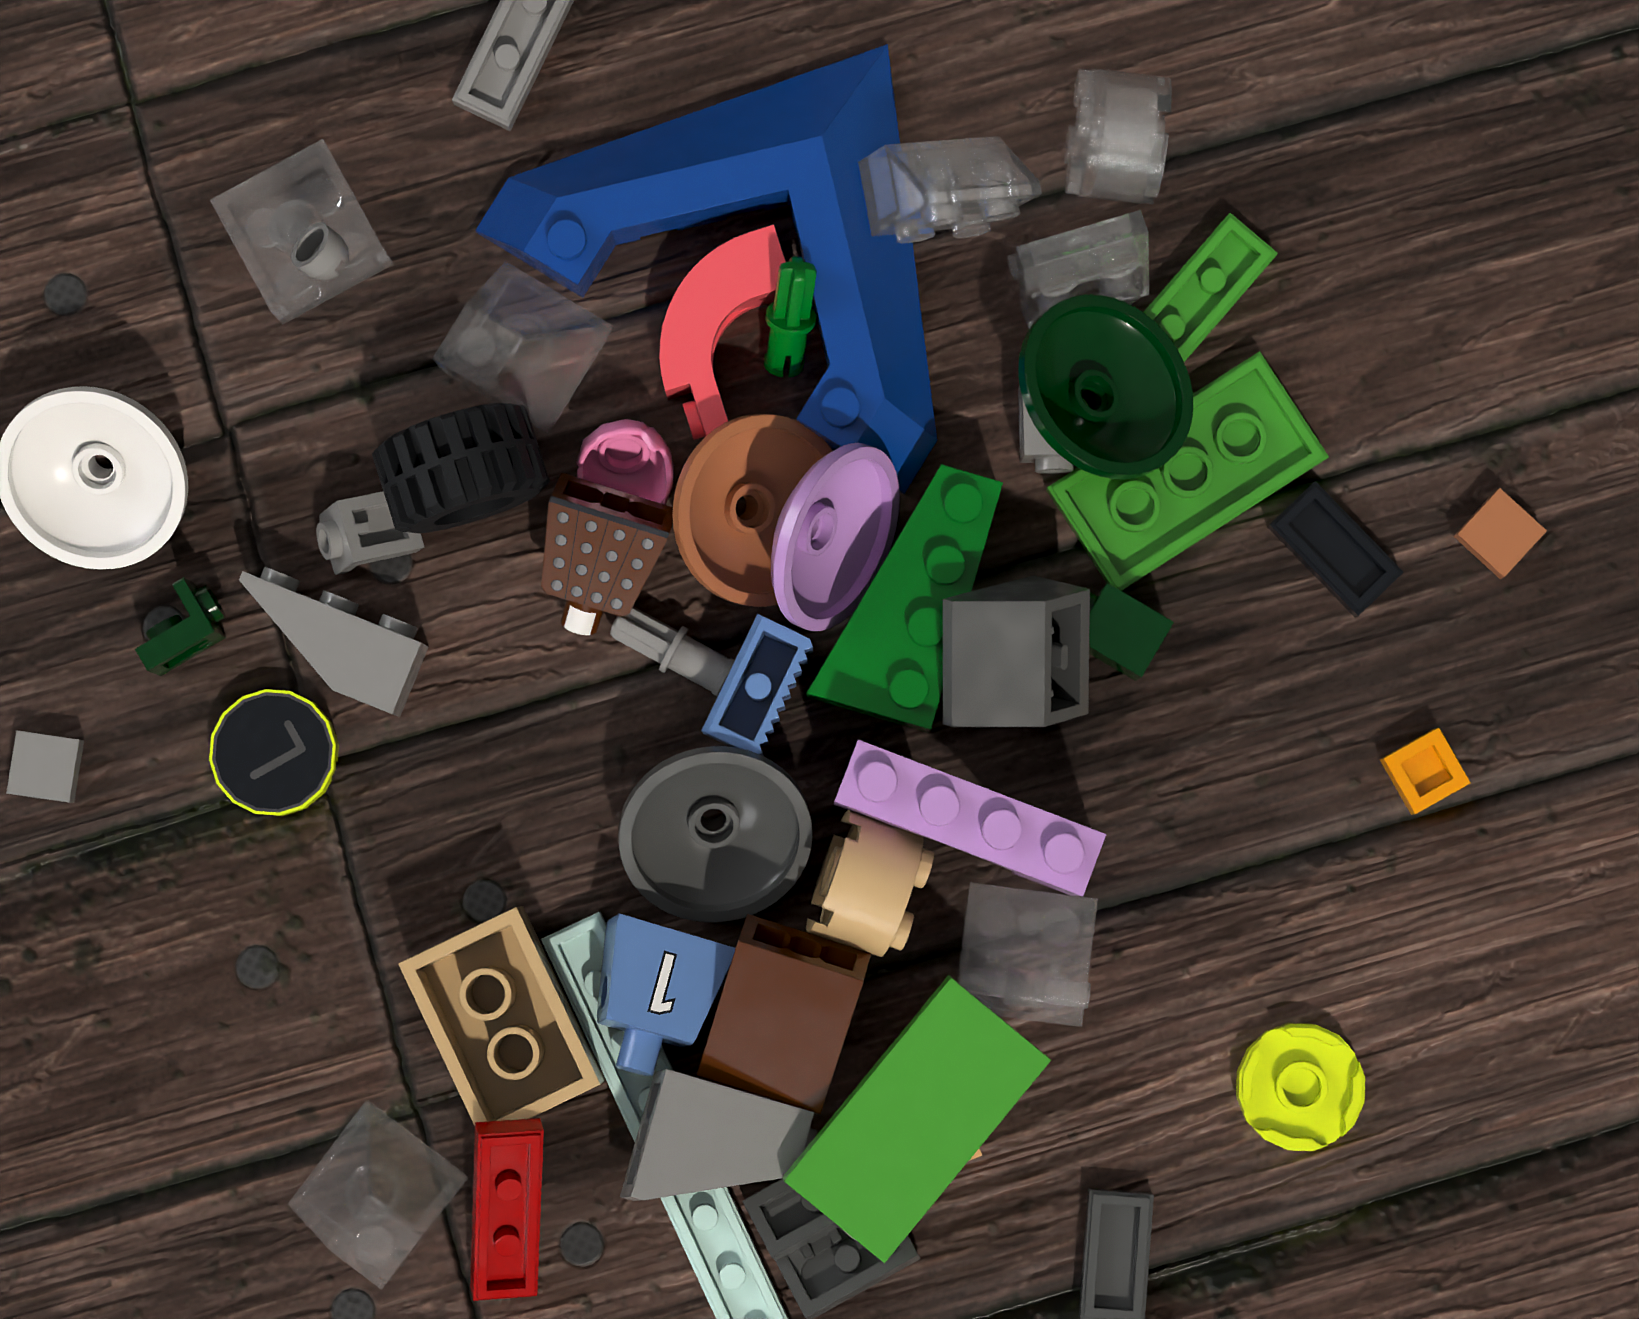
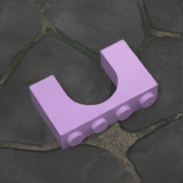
[834,740,1106,897]

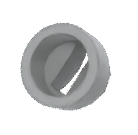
[291,222,349,281]

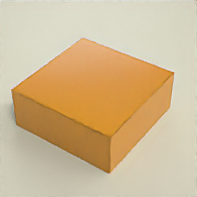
[1379,728,1470,815]

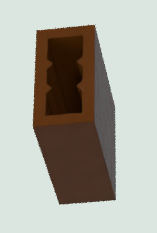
[697,914,871,1114]

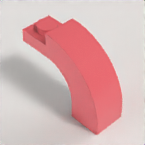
[659,225,785,440]

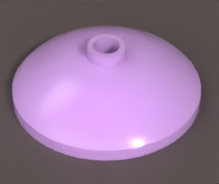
[771,443,900,632]

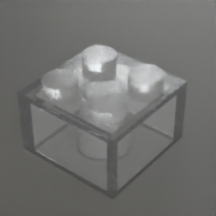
[210,139,394,324]

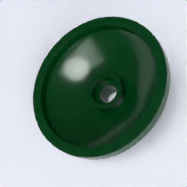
[1018,294,1193,479]

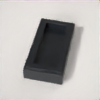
[1267,481,1404,617]

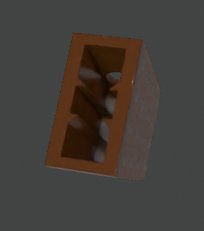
[541,473,673,635]

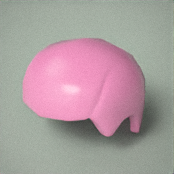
[576,419,674,505]

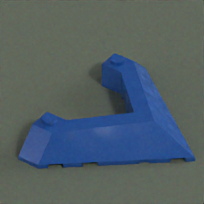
[475,44,937,495]

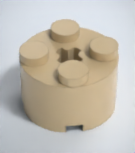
[806,810,935,957]

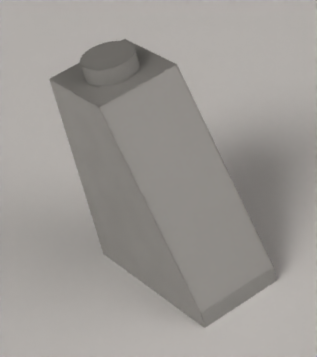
[620,1069,817,1201]

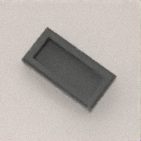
[1078,1188,1154,1319]

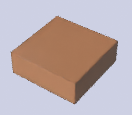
[1453,488,1547,579]

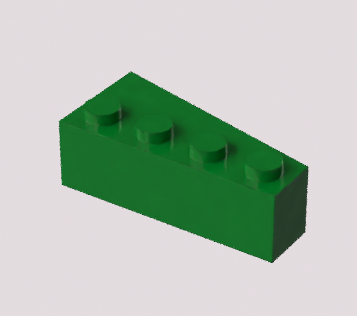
[807,464,1003,733]

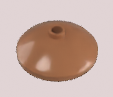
[672,414,832,607]

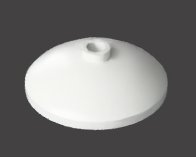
[0,386,188,569]

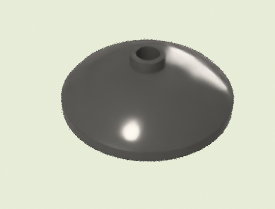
[618,746,812,922]

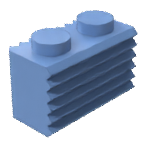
[701,614,813,756]

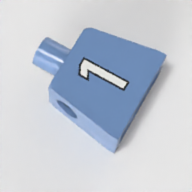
[597,913,736,1076]

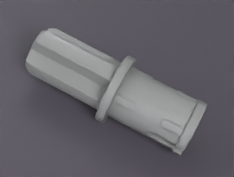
[610,606,735,696]

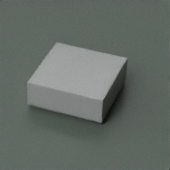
[6,730,84,803]

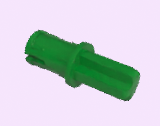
[763,256,817,377]

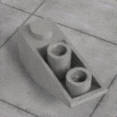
[239,567,429,717]

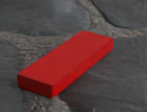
[470,1118,544,1301]

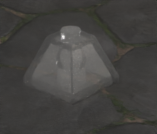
[432,261,614,434]
[288,1100,469,1290]

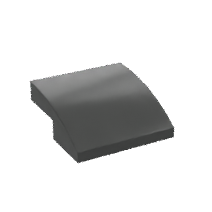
[742,1179,921,1319]

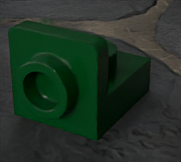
[135,577,226,676]

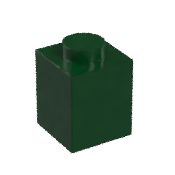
[1089,583,1174,681]

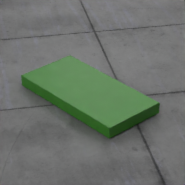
[1046,351,1329,591]
[782,975,1051,1263]

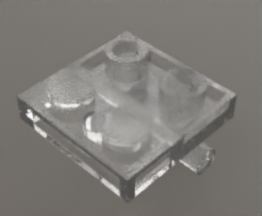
[1007,210,1149,330]
[957,882,1098,1027]

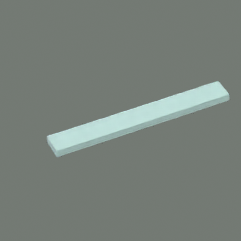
[541,912,789,1319]

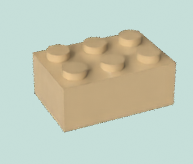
[398,906,605,1126]

